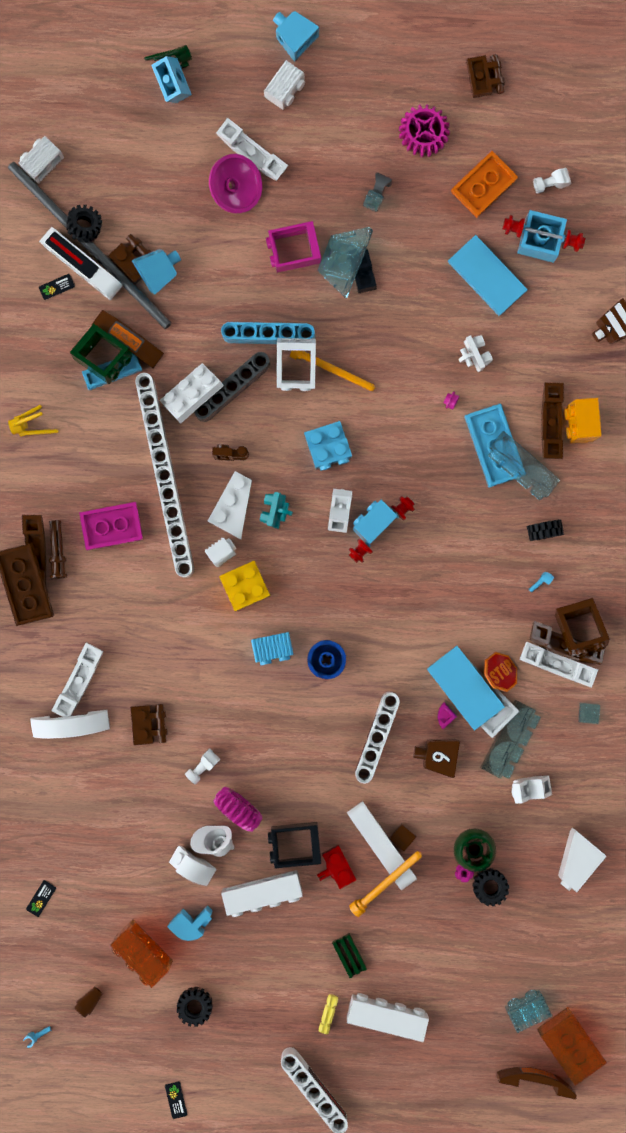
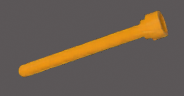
[289,350,375,391]
[349,851,422,917]

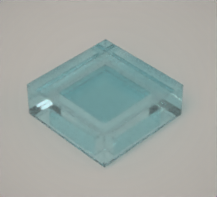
[578,703,600,724]

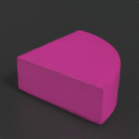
[437,702,457,729]

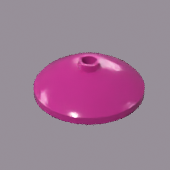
[209,154,262,214]

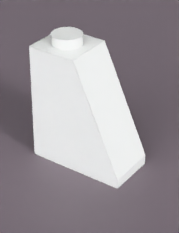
[558,828,606,892]

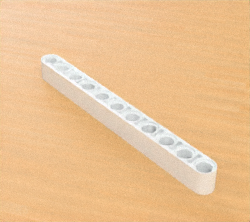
[135,373,194,578]

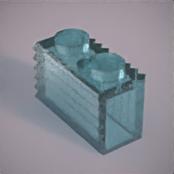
[504,990,552,1033]

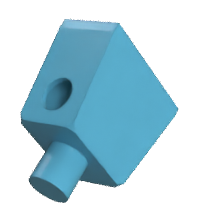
[273,11,319,61]
[132,249,181,294]

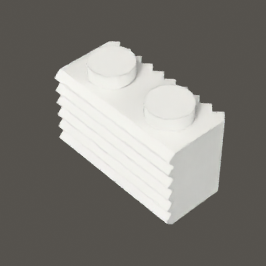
[264,60,305,110]
[18,136,64,184]
[205,538,237,567]

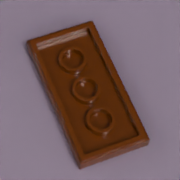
[0,543,54,626]

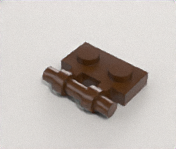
[466,54,505,98]
[108,234,151,284]
[212,444,249,461]
[130,704,168,745]

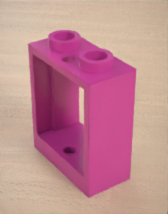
[266,221,321,273]

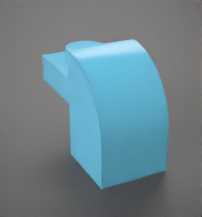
[167,905,213,941]

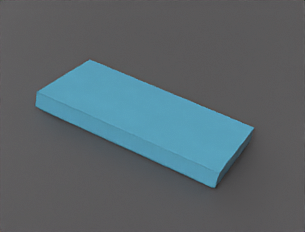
[448,235,528,316]
[464,403,525,488]
[427,646,505,731]

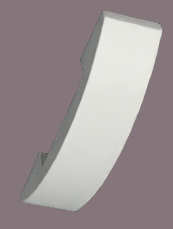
[216,118,288,181]
[52,642,104,717]
[519,642,598,688]
[30,710,110,738]

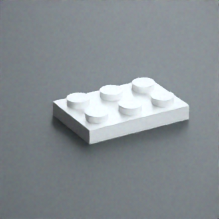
[159,363,224,424]

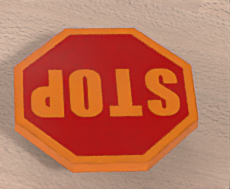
[484,652,518,692]

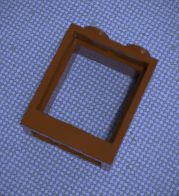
[555,598,610,657]

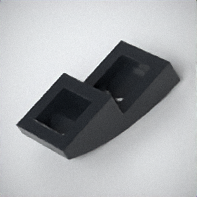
[349,249,377,294]

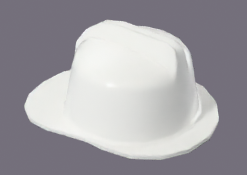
[190,826,234,857]

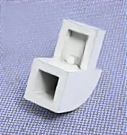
[328,489,352,533]
[512,775,552,804]
[169,846,216,886]

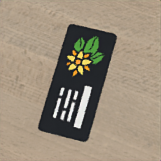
[39,274,75,300]
[26,880,56,917]
[165,1081,187,1119]

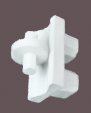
[458,335,493,372]

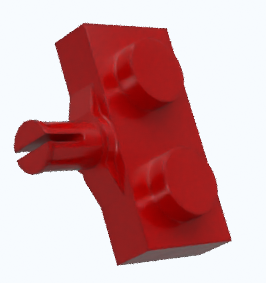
[317,845,356,889]

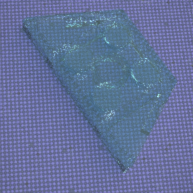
[318,227,373,298]

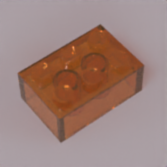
[110,919,173,988]
[537,1007,607,1086]

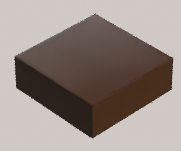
[389,823,416,852]

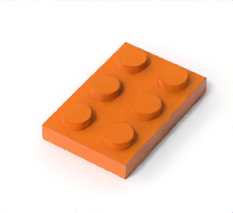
[451,151,518,218]

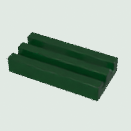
[332,933,367,978]

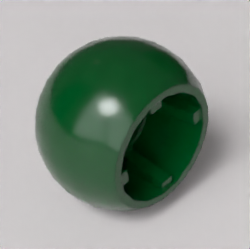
[454,828,496,872]

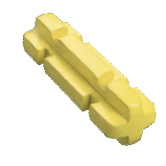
[319,994,338,1034]

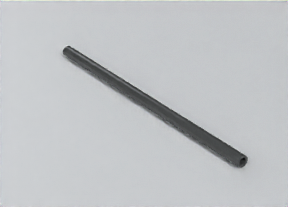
[8,162,171,329]

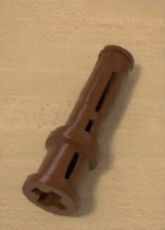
[49,520,67,579]

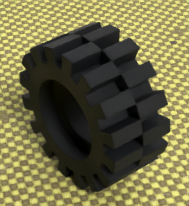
[66,205,102,243]
[527,520,564,541]
[472,868,509,907]
[176,987,213,1027]

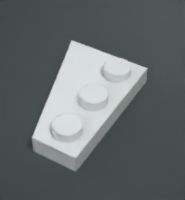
[208,471,252,539]

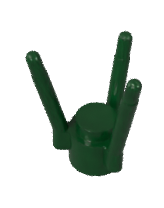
[144,45,192,69]

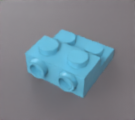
[304,421,352,471]

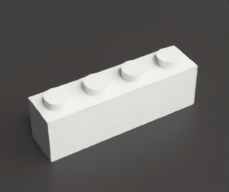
[221,870,303,917]
[347,993,429,1042]

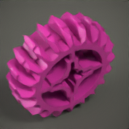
[399,104,450,157]
[213,787,262,832]

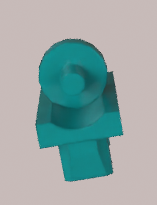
[259,492,293,529]

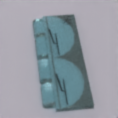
[488,431,560,501]
[480,700,541,779]

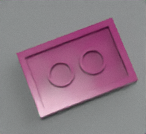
[79,502,144,551]

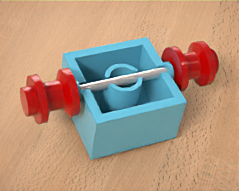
[502,210,586,263]
[348,496,415,563]

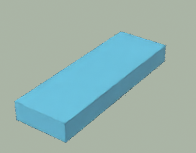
[82,354,142,390]

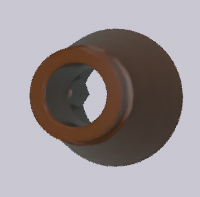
[74,986,103,1018]

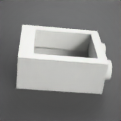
[277,338,316,391]

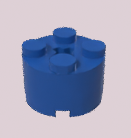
[307,640,346,679]

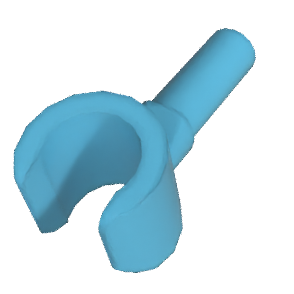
[529,572,554,593]
[23,1026,51,1048]

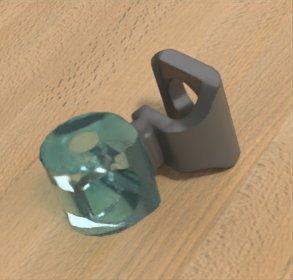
[363,172,392,212]

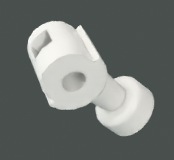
[533,168,571,194]
[185,748,220,785]

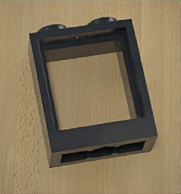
[268,822,321,869]

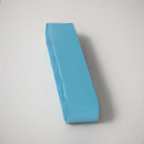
[221,322,315,344]

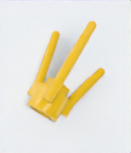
[8,405,59,437]

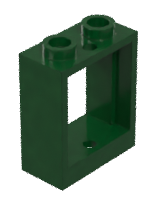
[70,324,133,384]

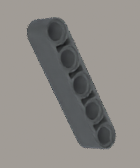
[194,352,270,422]

